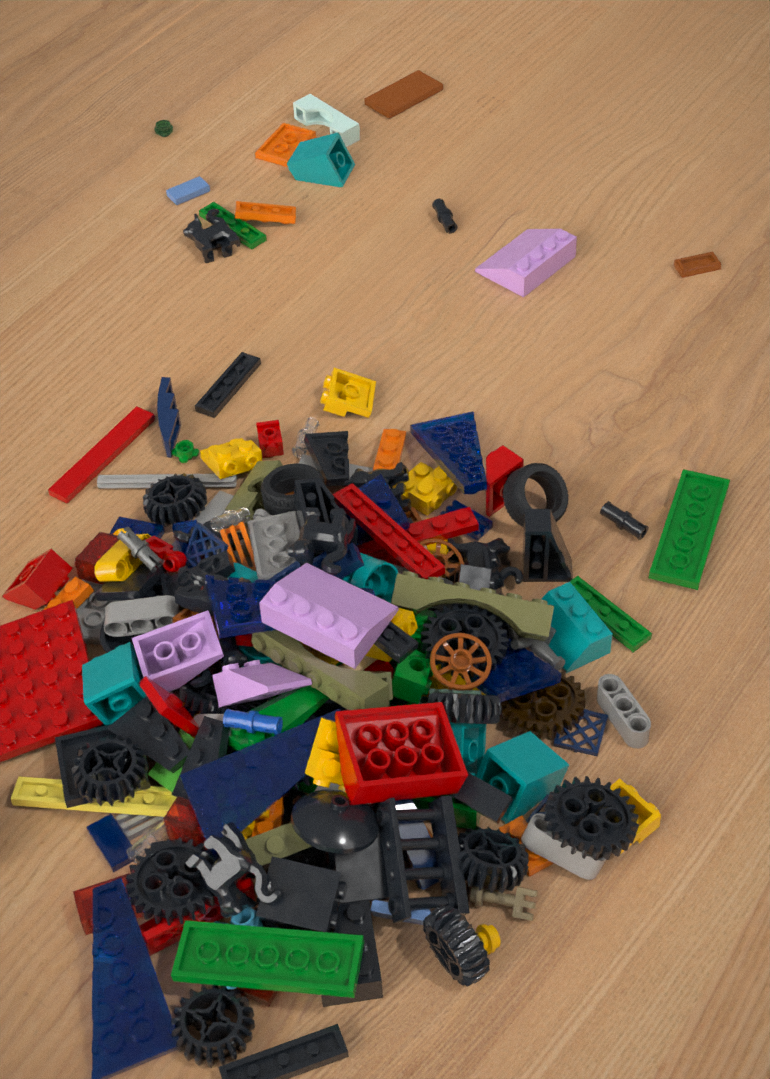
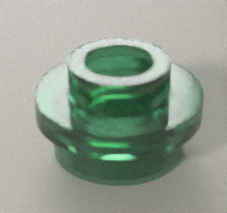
[154,120,173,137]

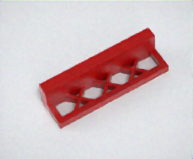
[136,877,255,956]

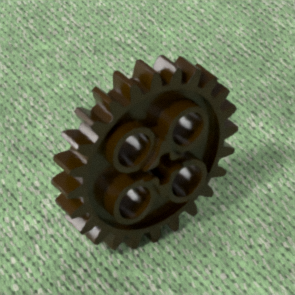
[498,666,586,739]

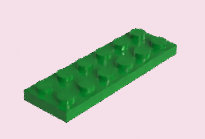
[648,469,730,590]
[171,920,365,998]

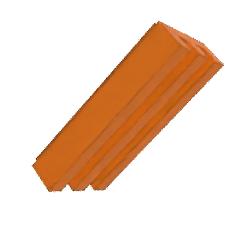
[219,522,256,571]

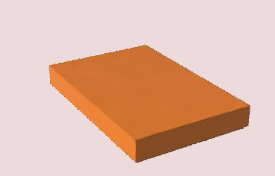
[255,123,316,167]

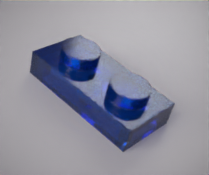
[110,516,165,540]

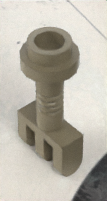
[470,885,538,921]

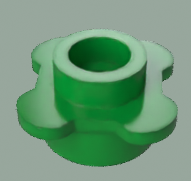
[172,440,199,463]

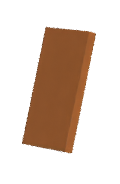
[364,70,443,119]

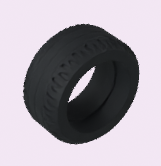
[261,463,325,522]
[503,463,569,527]

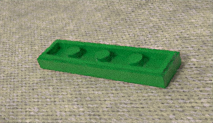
[199,202,267,250]
[570,576,652,653]

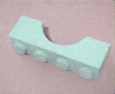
[293,94,360,147]

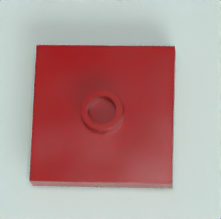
[139,676,199,737]

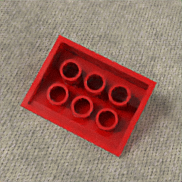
[335,702,468,805]

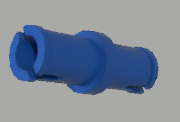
[223,709,283,735]

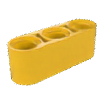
[95,534,151,582]

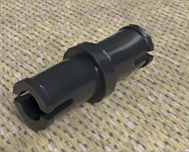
[432,198,458,234]
[600,501,649,540]

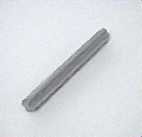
[97,474,237,489]

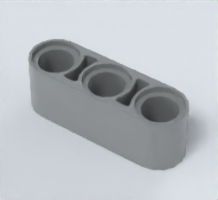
[104,595,180,637]
[597,674,651,749]
[521,813,606,880]

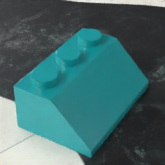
[542,582,613,674]

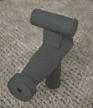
[511,627,565,672]

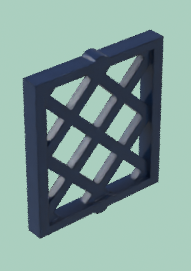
[185,522,229,567]
[553,709,608,756]

